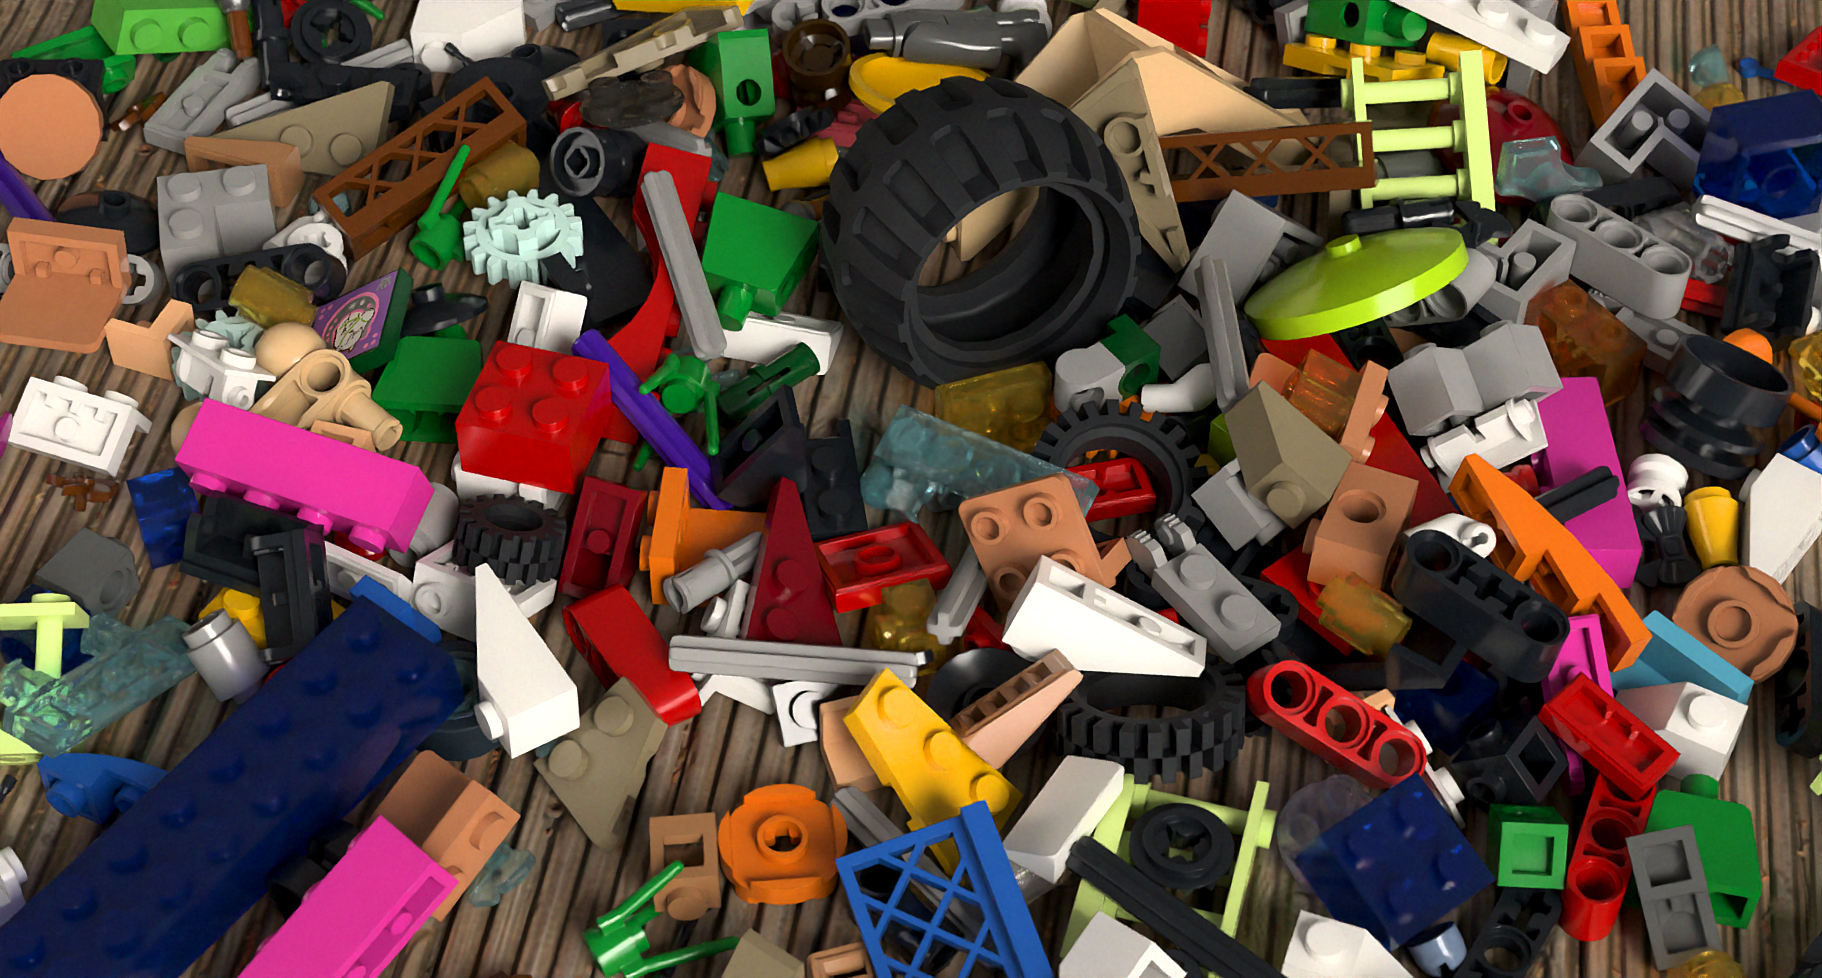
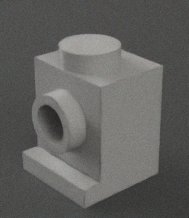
[1191,458,1289,552]

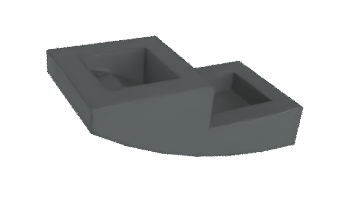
[1626,824,1725,972]

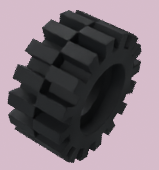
[452,494,567,586]

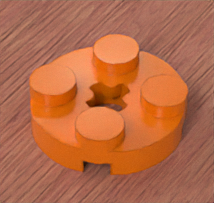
[718,784,848,905]

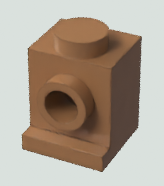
[649,812,721,921]

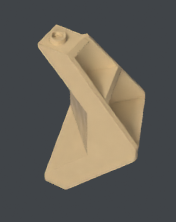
[942,8,1320,262]

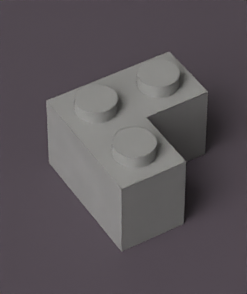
[1573,67,1737,194]
[157,164,278,298]
[1177,189,1325,321]
[1453,219,1577,326]
[1387,320,1564,436]

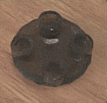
[579,70,685,129]

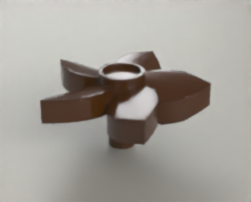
[109,91,168,133]
[46,472,119,512]

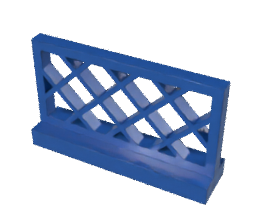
[835,799,1055,978]

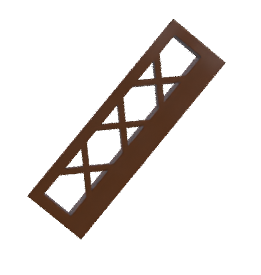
[312,76,527,263]
[1158,120,1379,202]

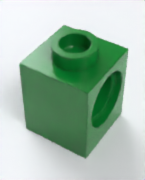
[1485,804,1569,889]

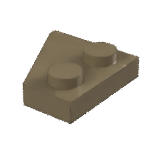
[533,676,668,853]

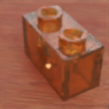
[1523,279,1648,408]

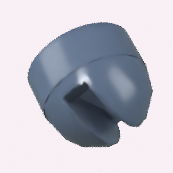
[1407,921,1467,978]

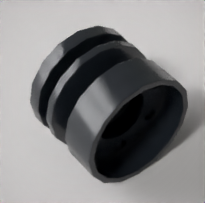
[1638,334,1794,480]

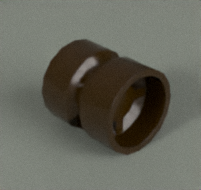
[783,18,854,113]

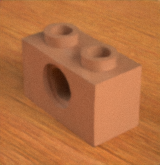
[1302,461,1419,602]

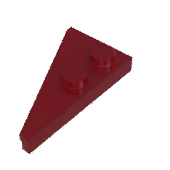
[738,476,843,647]

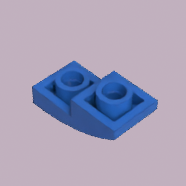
[37,753,185,830]

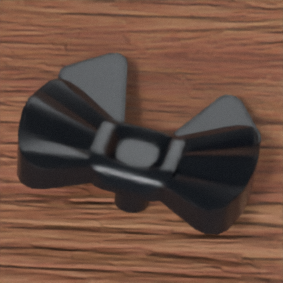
[1431,200,1513,250]
[1634,506,1703,590]

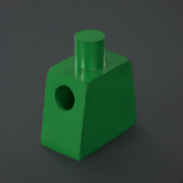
[1304,0,1427,47]
[688,29,775,159]
[701,191,819,332]
[371,324,484,444]
[1622,774,1762,930]

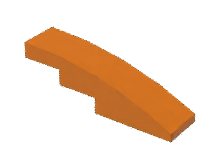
[1561,0,1647,130]
[1448,453,1653,673]

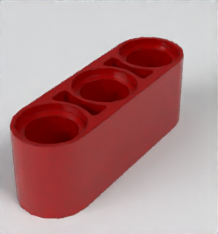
[562,582,702,729]
[1245,660,1427,789]
[1558,772,1656,942]

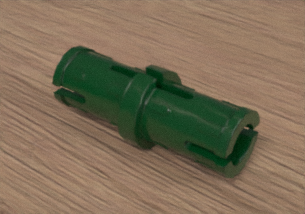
[717,342,820,429]

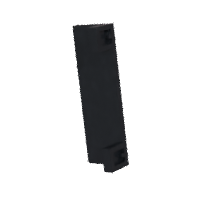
[419,95,654,336]

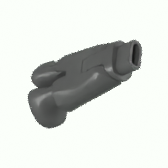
[863,8,1048,75]

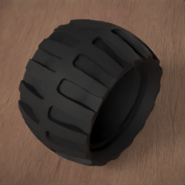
[821,76,1141,400]

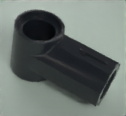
[847,856,965,977]

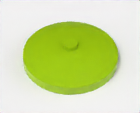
[1244,227,1469,340]

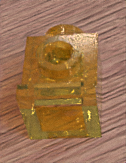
[869,578,946,676]

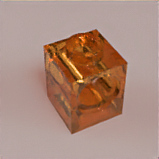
[1281,349,1363,440]

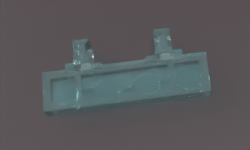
[874,404,1100,524]
[0,612,197,759]

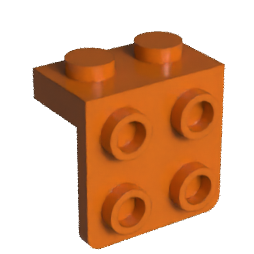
[639,467,766,608]

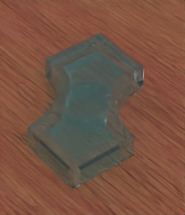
[1495,136,1603,204]

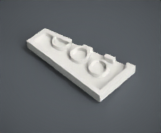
[1390,0,1570,74]

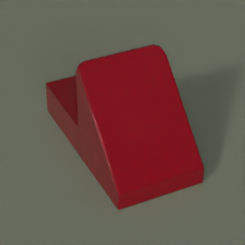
[557,475,648,599]

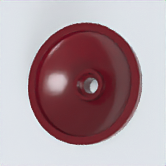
[1426,84,1575,207]

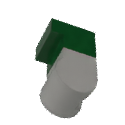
[1053,313,1161,414]

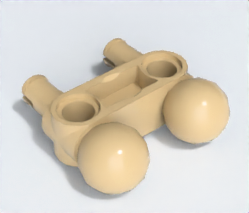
[171,321,403,456]

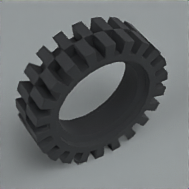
[1021,399,1209,585]
[1048,652,1245,785]

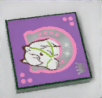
[312,267,414,392]

